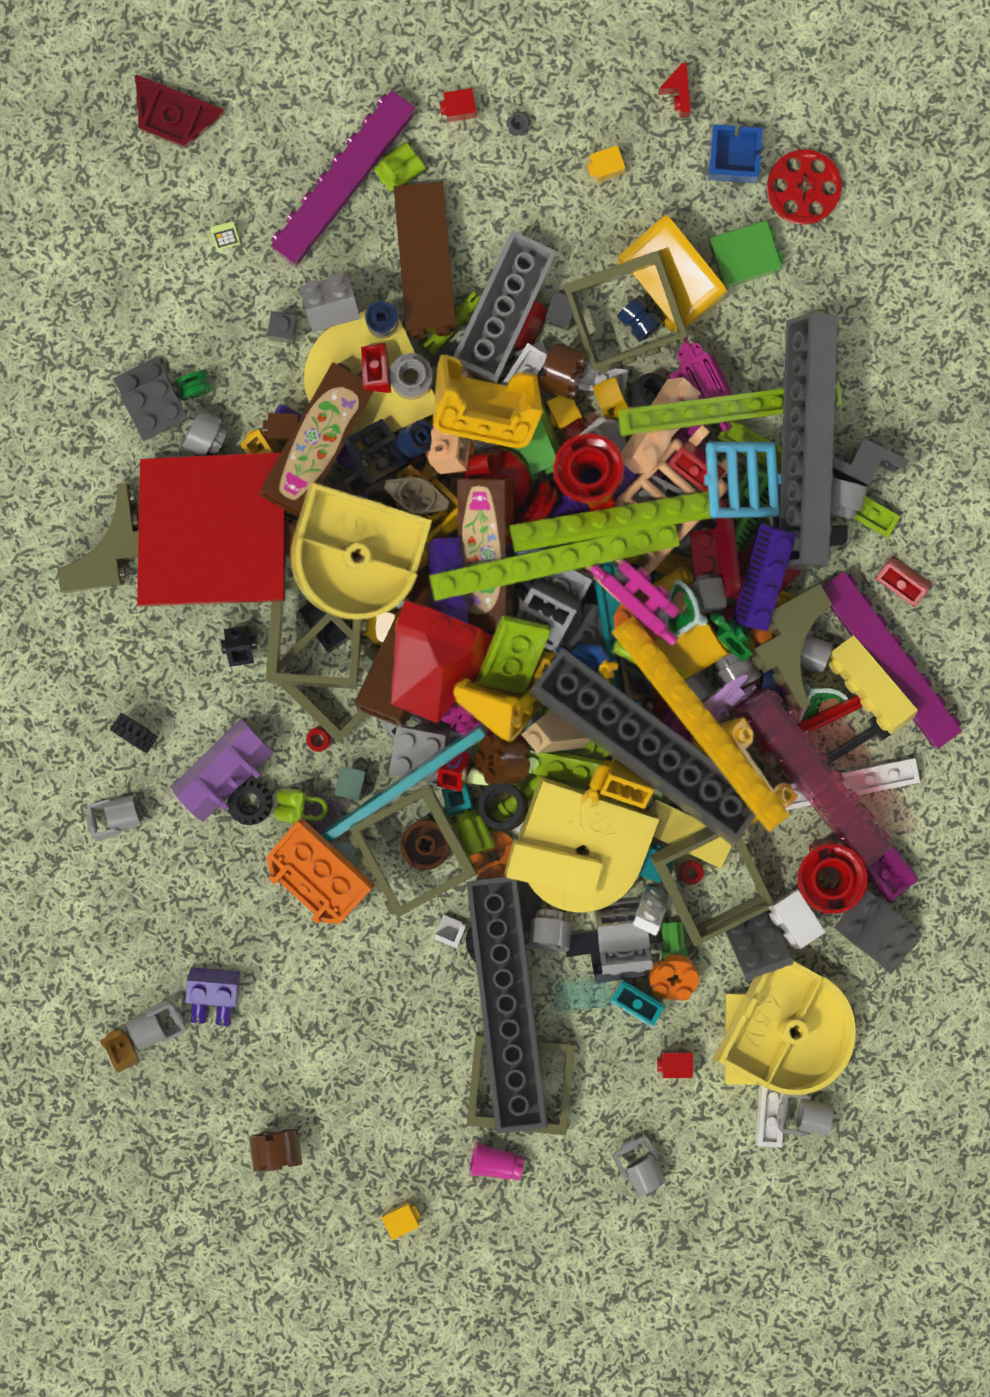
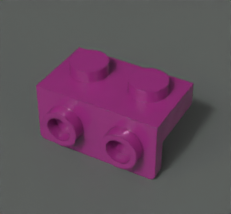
[862,842,919,903]

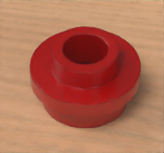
[306,727,331,752]
[679,860,704,885]

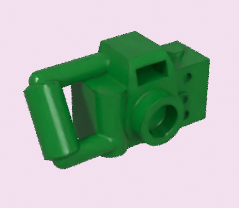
[710,612,755,662]

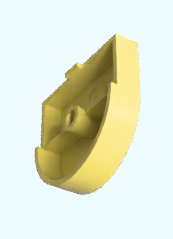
[304,299,435,436]
[291,483,432,619]
[518,776,659,912]
[712,961,856,1095]

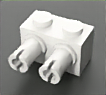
[768,890,825,949]

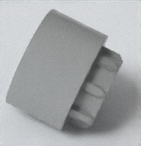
[390,354,433,400]
[181,409,228,456]
[831,478,868,519]
[714,653,763,689]
[527,909,573,952]

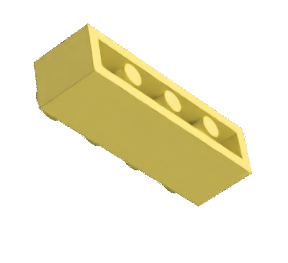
[828,635,918,735]

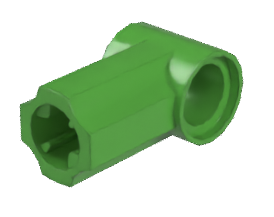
[661,921,688,961]

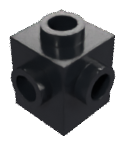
[220,625,257,667]

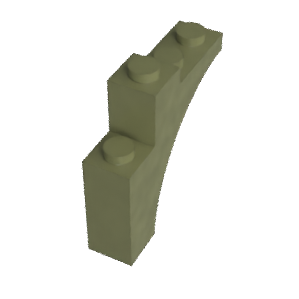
[57,483,139,594]
[752,584,832,712]

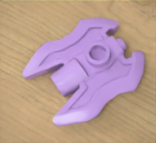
[703,674,757,722]

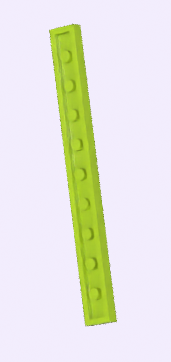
[618,381,843,436]
[429,524,680,601]

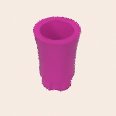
[469,1141,524,1181]

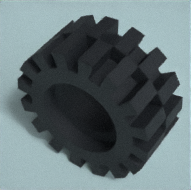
[110,713,158,753]
[227,781,273,825]

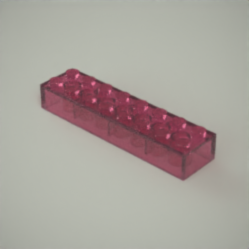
[735,689,893,866]

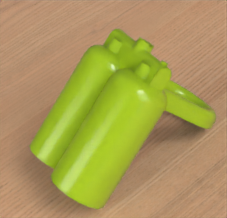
[373,142,426,192]
[274,788,328,825]
[452,808,496,856]

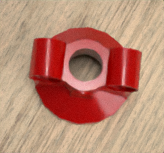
[553,433,624,512]
[465,447,531,512]
[797,840,867,915]

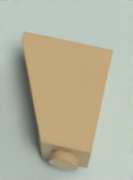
[522,710,592,754]

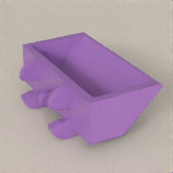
[171,718,274,822]

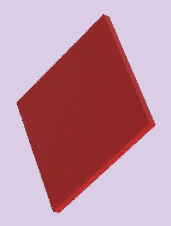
[137,452,286,607]

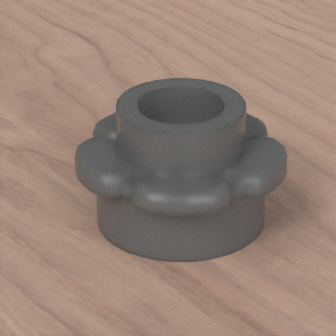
[506,112,531,136]

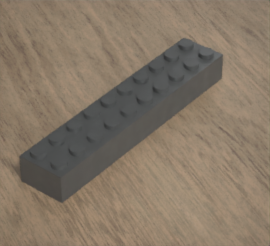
[779,312,839,570]
[529,648,756,845]
[466,877,548,1134]

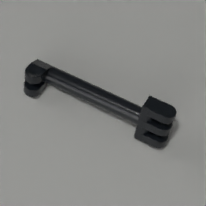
[814,716,891,771]

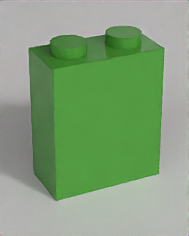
[708,220,784,288]
[501,407,561,483]

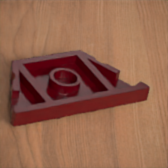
[135,74,225,148]

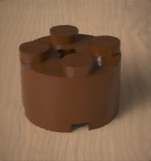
[539,342,588,400]
[474,734,530,785]
[400,820,450,870]
[249,1129,302,1172]

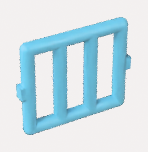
[704,442,781,518]

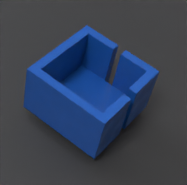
[707,124,763,184]

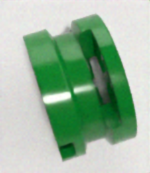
[175,369,214,401]

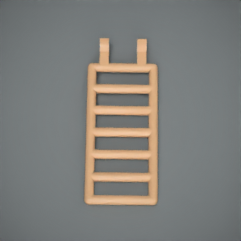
[578,425,739,603]

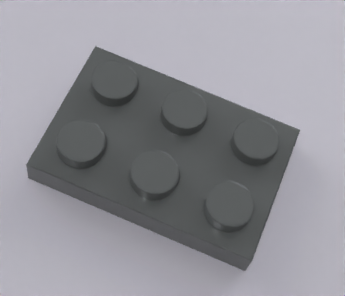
[725,910,794,981]

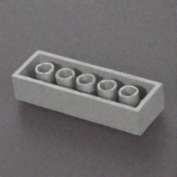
[453,230,557,383]

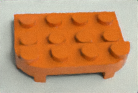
[266,817,375,925]

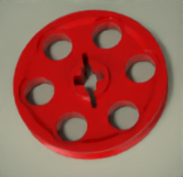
[767,149,842,225]
[514,481,557,525]

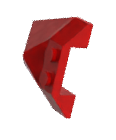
[390,600,493,723]

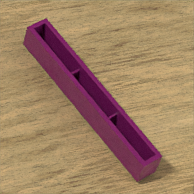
[271,90,416,268]
[822,571,962,749]

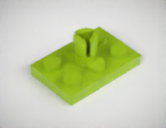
[476,615,551,694]

